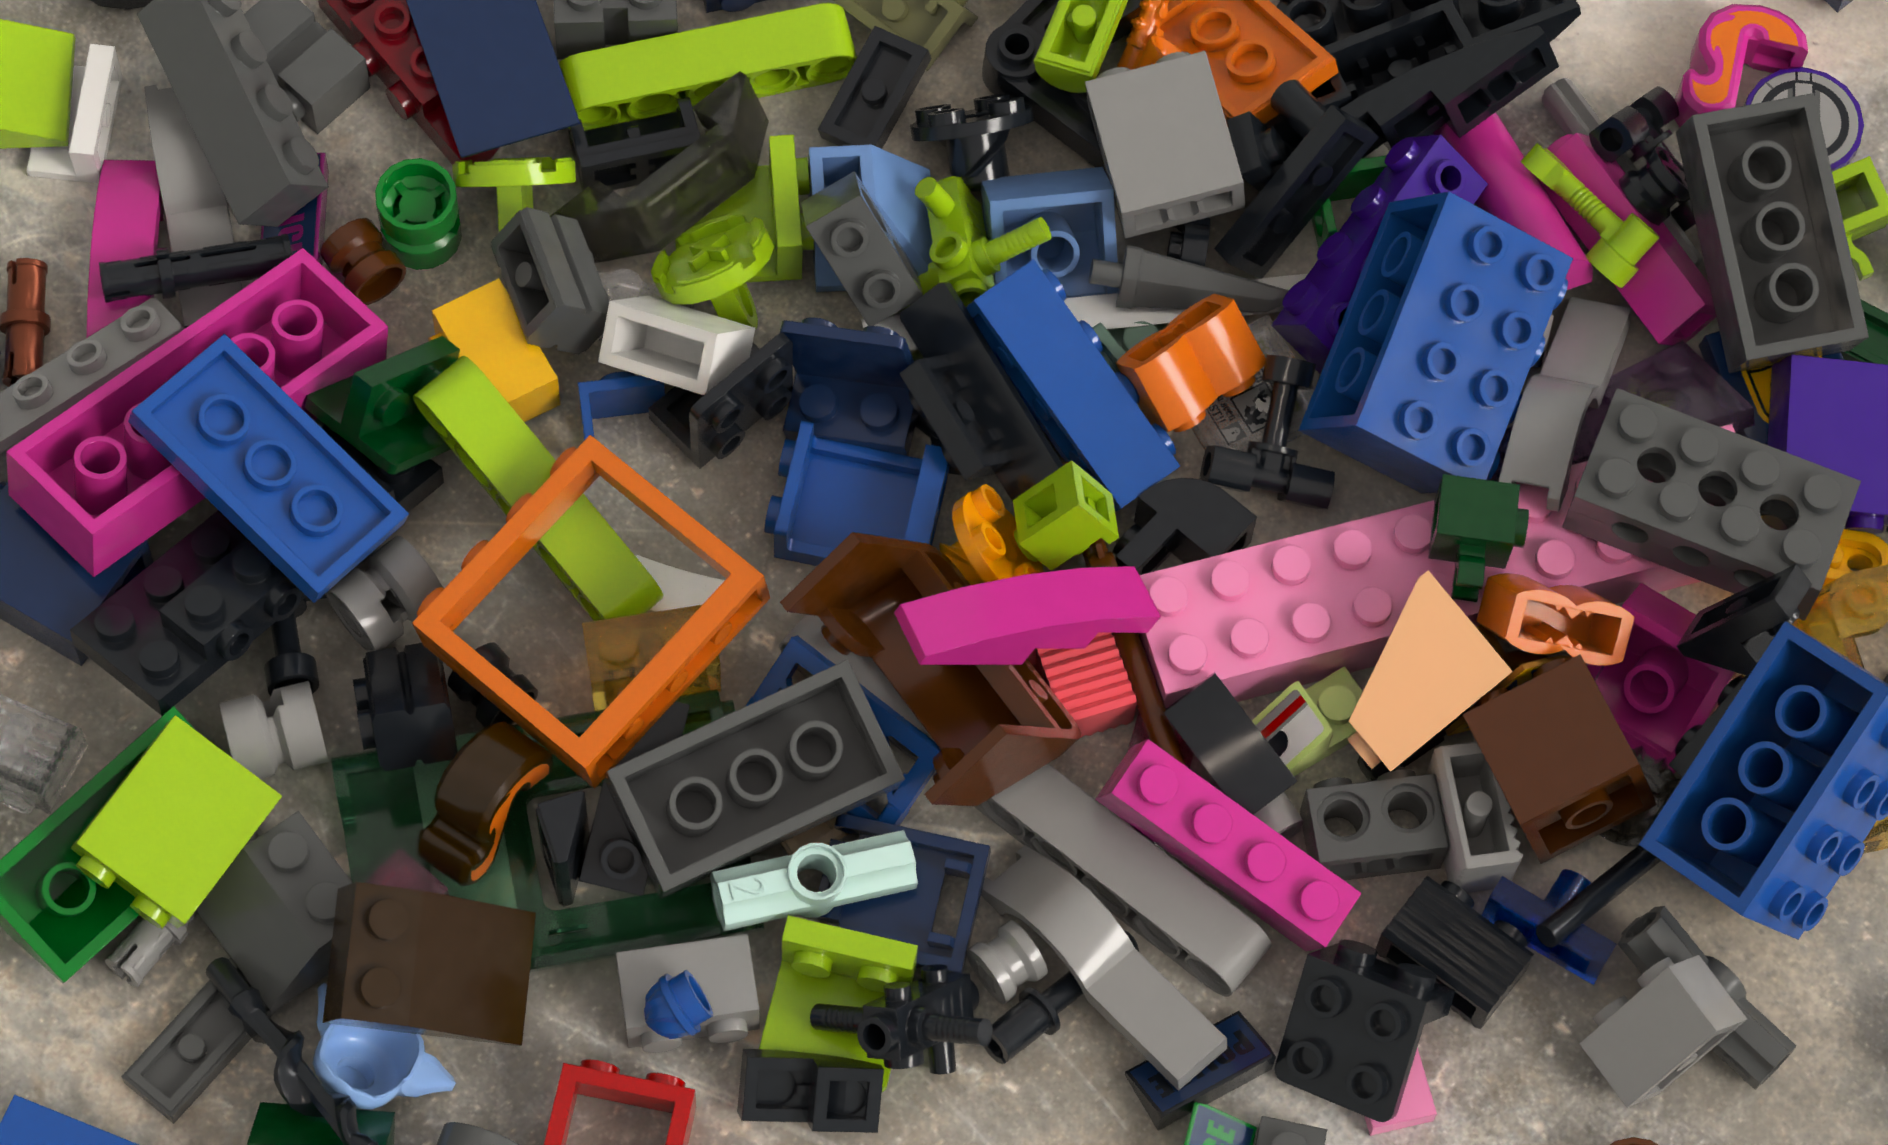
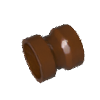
[320,218,406,305]

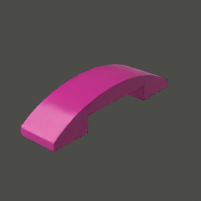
[86,160,164,338]

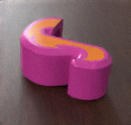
[1675,4,1808,128]

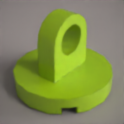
[452,157,576,232]
[651,214,774,329]

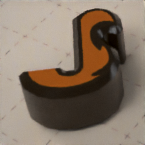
[417,721,553,887]

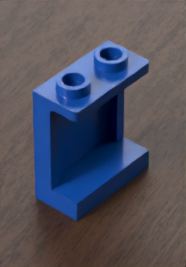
[764,421,949,566]

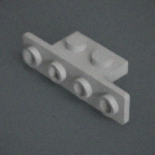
[0,297,184,453]

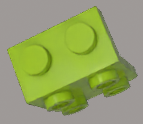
[671,135,814,283]

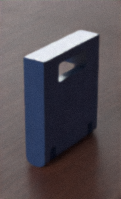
[817,814,991,973]

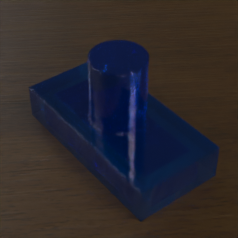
[1482,869,1617,985]

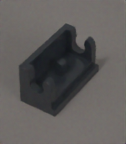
[568,97,703,196]

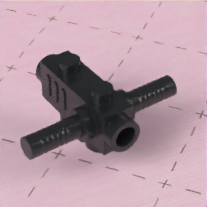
[810,964,993,1075]

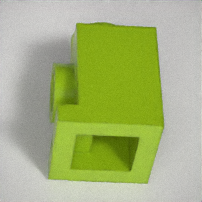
[1013,460,1119,571]

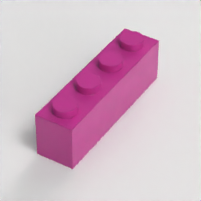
[1095,739,1362,951]

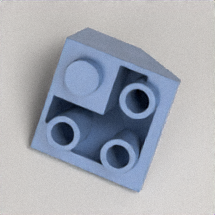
[808,144,933,292]

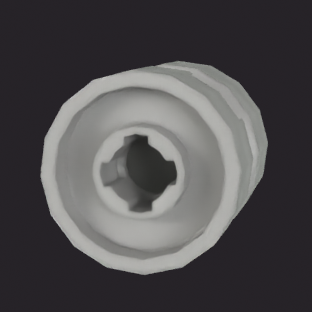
[325,536,443,652]
[219,681,329,779]

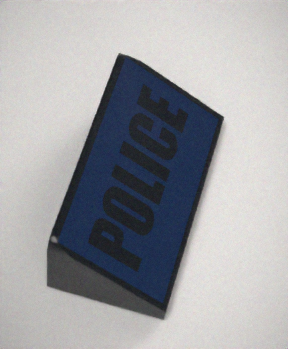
[1125,1011,1276,1131]

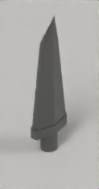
[1089,245,1289,313]

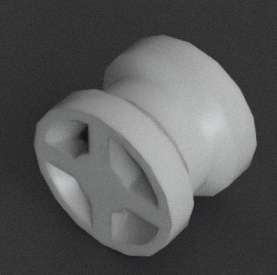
[966,920,1048,1004]

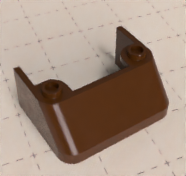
[780,532,1081,806]

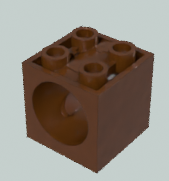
[1463,654,1657,864]

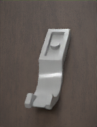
[144,85,242,328]
[1498,297,1631,512]
[981,845,1227,1091]

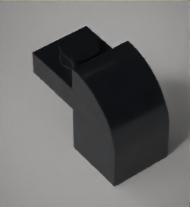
[1112,478,1257,575]

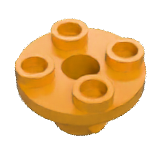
[939,484,1044,585]

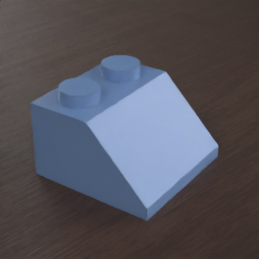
[981,167,1118,298]

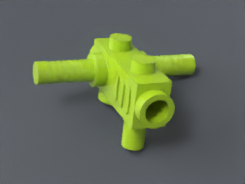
[893,176,1052,315]

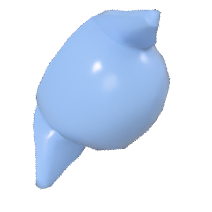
[312,983,456,1110]

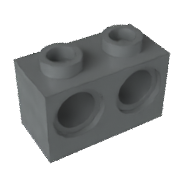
[801,171,923,326]
[1300,769,1449,880]

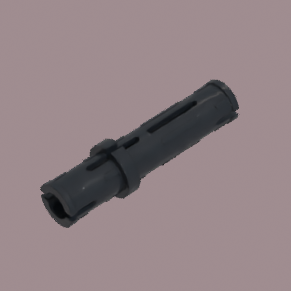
[99,234,292,303]

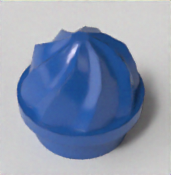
[644,970,713,1039]

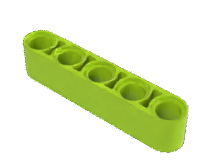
[559,3,857,131]
[413,356,664,639]

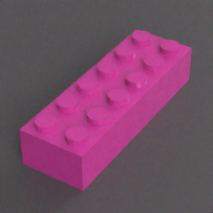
[6,248,388,577]

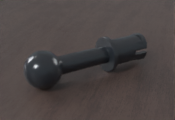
[983,929,1139,1064]

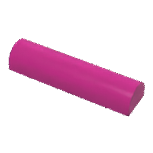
[1433,112,1593,290]

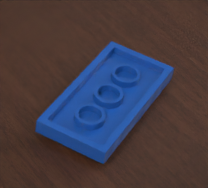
[128,334,409,603]

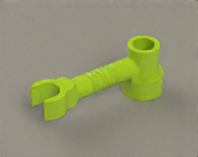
[1521,143,1660,289]

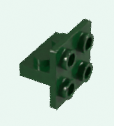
[304,336,460,475]

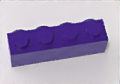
[1271,135,1488,374]

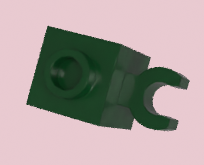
[1428,474,1529,602]

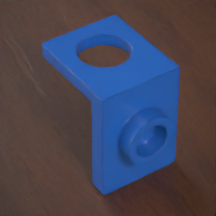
[578,372,665,440]

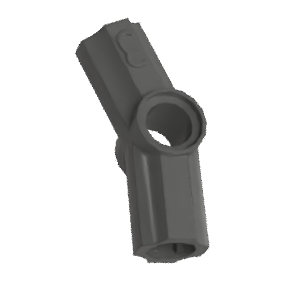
[1617,906,1797,1090]

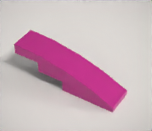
[894,566,1161,665]

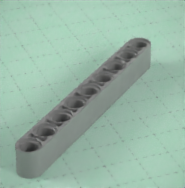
[779,614,1272,997]

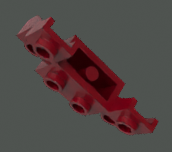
[318,0,499,165]

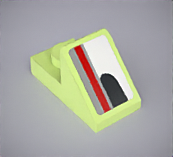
[1252,666,1363,776]

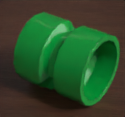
[375,158,462,270]

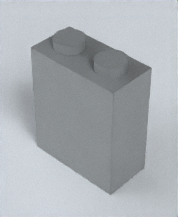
[1085,51,1245,239]

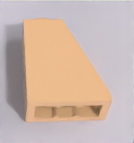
[1347,570,1513,772]

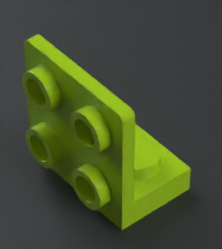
[759,915,918,1092]

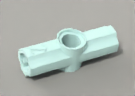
[710,830,918,931]

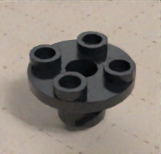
[910,93,1034,192]

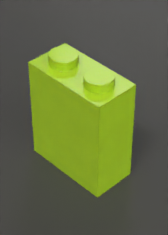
[70,715,282,929]

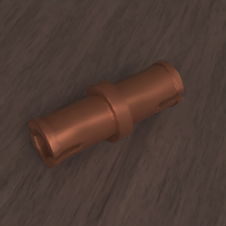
[0,258,51,387]

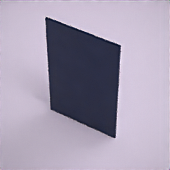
[406,0,580,159]

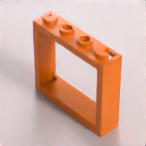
[412,435,770,789]

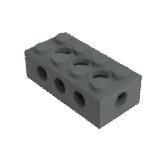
[1562,388,1861,621]

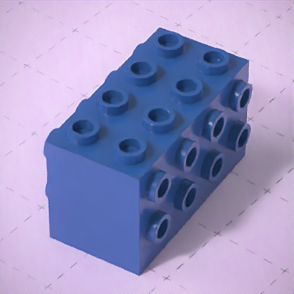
[1298,192,1573,494]
[1639,621,1888,940]

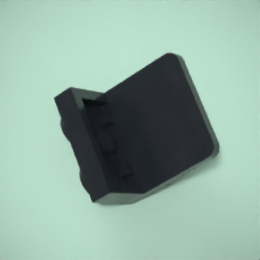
[648,333,793,469]
[1274,940,1456,1122]

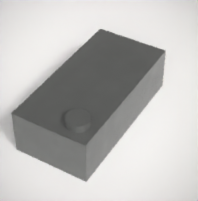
[1676,93,1869,373]
[604,659,905,899]

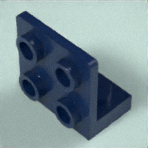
[779,317,918,456]

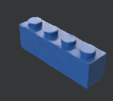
[966,259,1180,512]

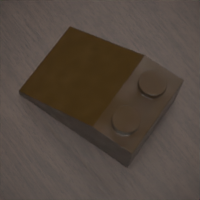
[323,882,536,1046]

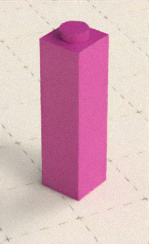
[1538,133,1716,347]

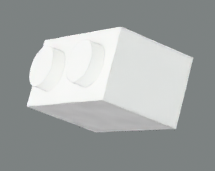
[598,295,755,395]

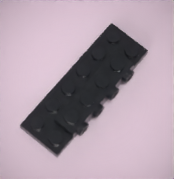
[70,424,444,716]

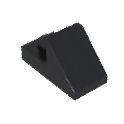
[1676,564,1812,676]

